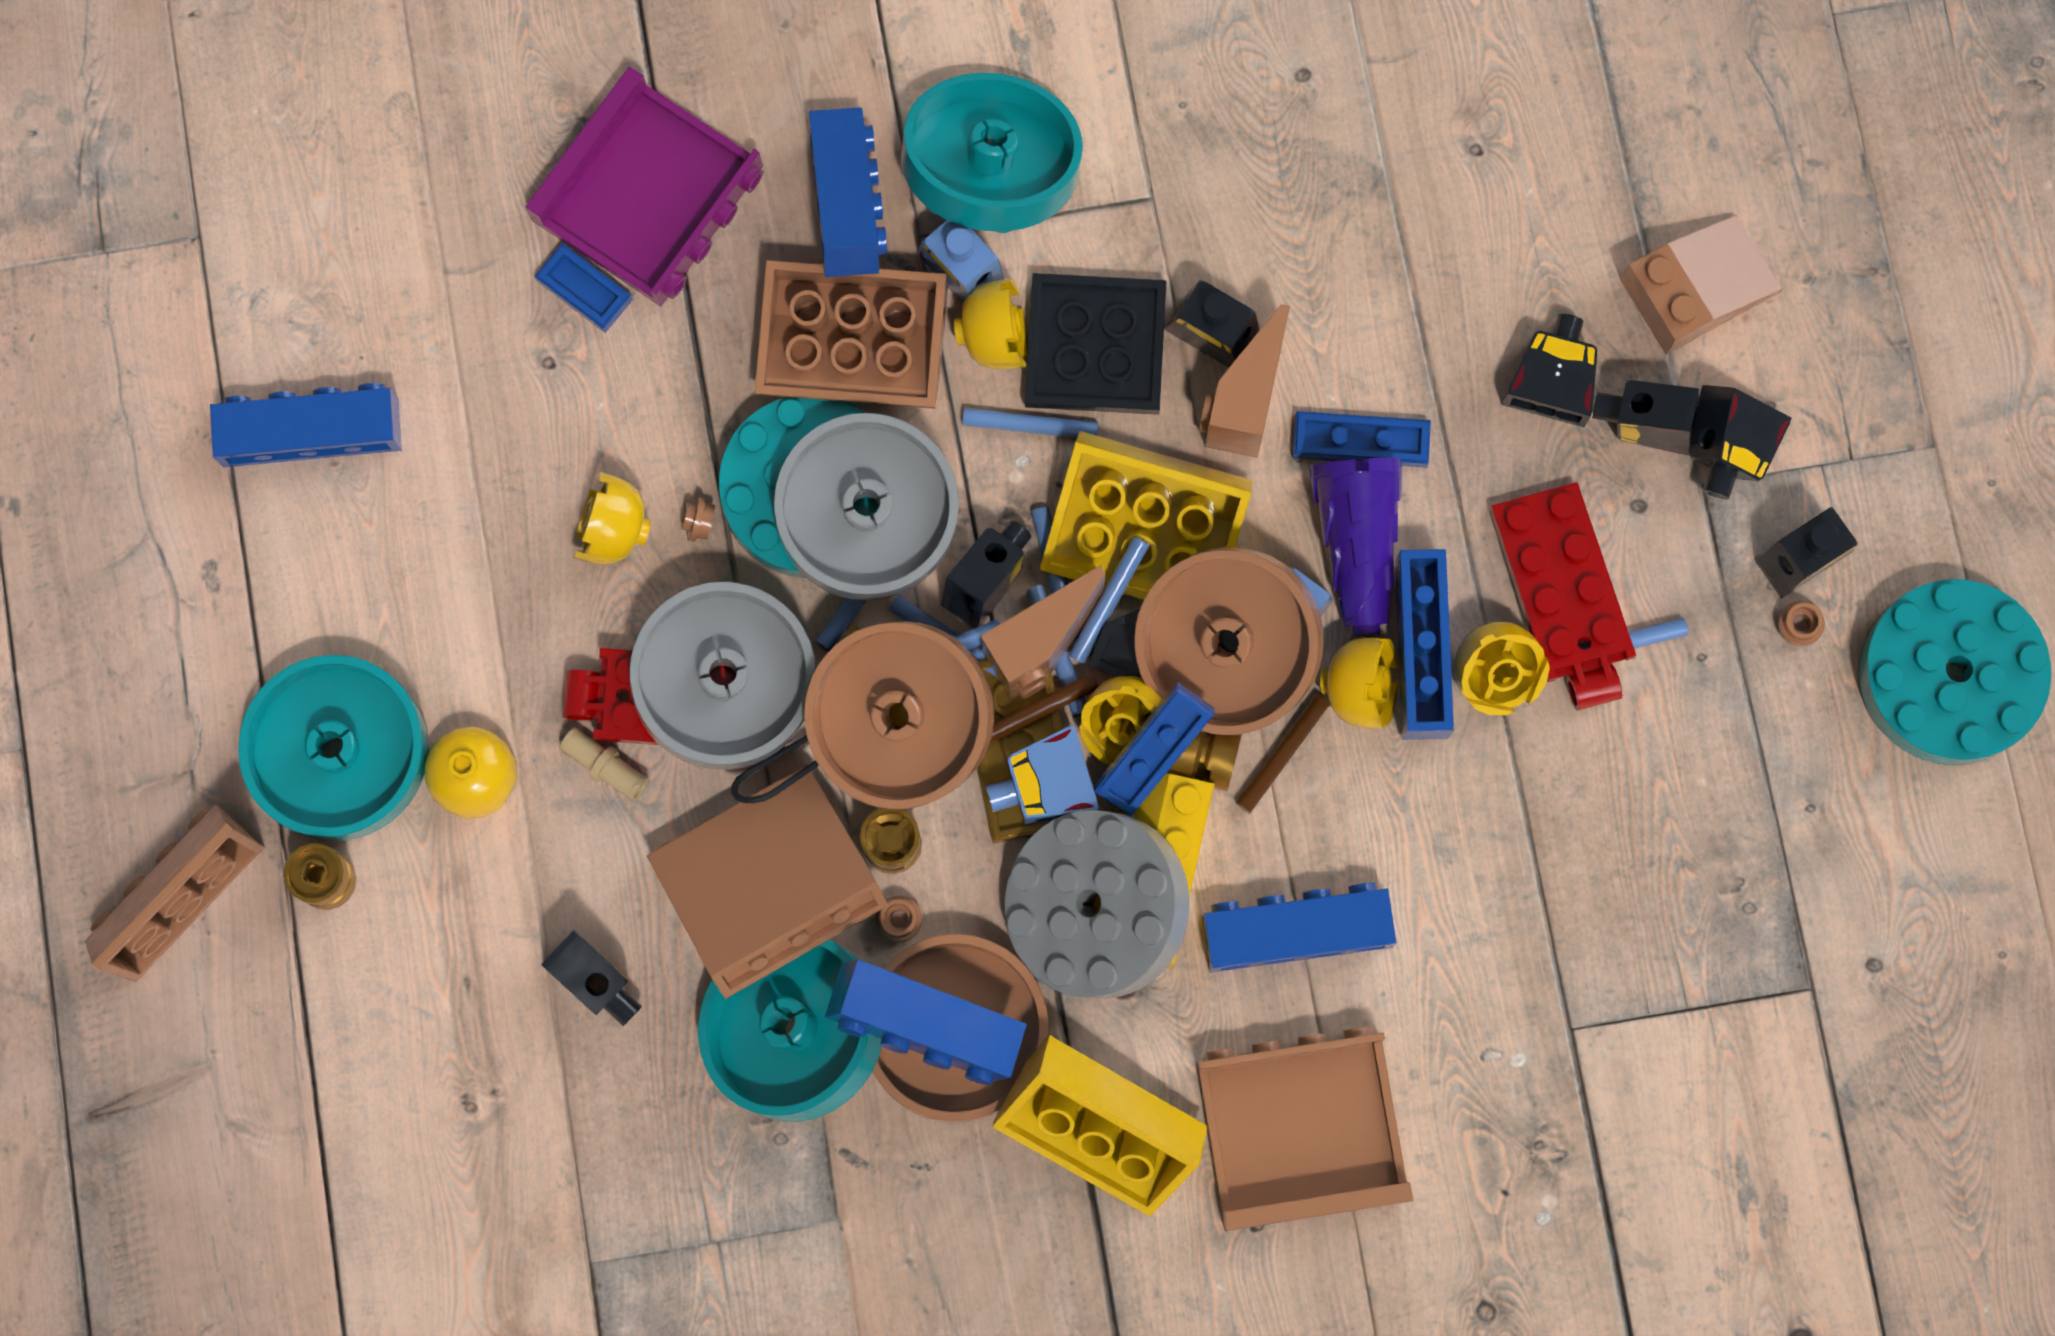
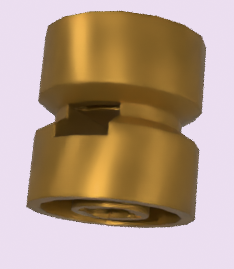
[1167,731,1242,792]
[860,808,922,874]
[283,843,357,910]

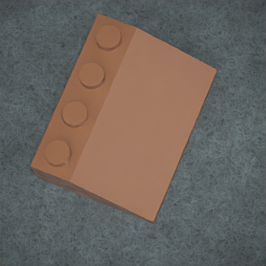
[754,260,948,409]
[85,805,265,982]

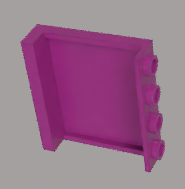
[525,66,764,307]

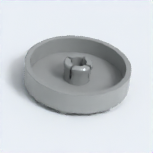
[774,413,959,600]
[630,582,816,770]
[1005,810,1189,998]

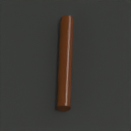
[990,673,1099,744]
[1236,694,1330,814]

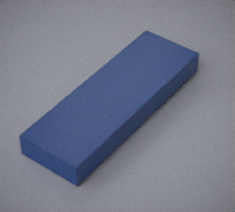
[1293,411,1431,468]
[1094,682,1215,817]

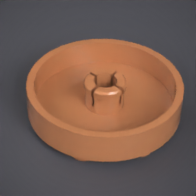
[1135,547,1324,735]
[804,621,994,809]
[872,934,1048,1123]

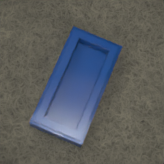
[534,243,633,333]

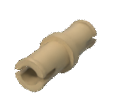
[559,727,650,802]

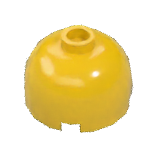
[954,279,1028,370]
[572,471,651,565]
[1453,622,1550,716]
[1320,638,1398,729]
[1079,676,1163,765]
[424,726,518,819]

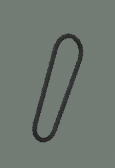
[731,735,819,804]

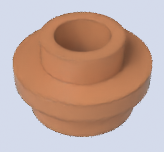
[681,496,715,542]
[1778,600,1825,646]
[876,896,922,942]

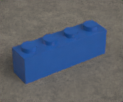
[809,107,887,277]
[210,383,402,468]
[1395,549,1454,740]
[1202,882,1397,973]
[825,959,1027,1085]

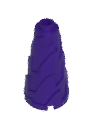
[1310,458,1402,636]

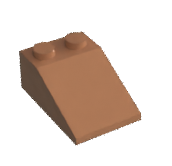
[1620,215,1782,355]
[1199,304,1290,458]
[981,565,1105,699]

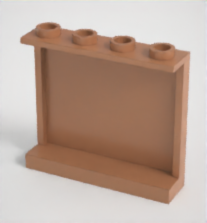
[647,764,889,999]
[1197,1026,1413,1231]

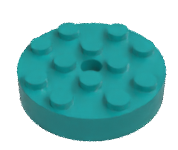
[901,73,1083,233]
[719,397,879,578]
[1859,579,2052,765]
[238,655,429,841]
[698,939,882,1122]

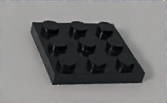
[1025,273,1167,415]

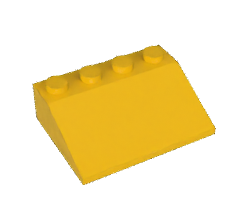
[1039,431,1253,600]

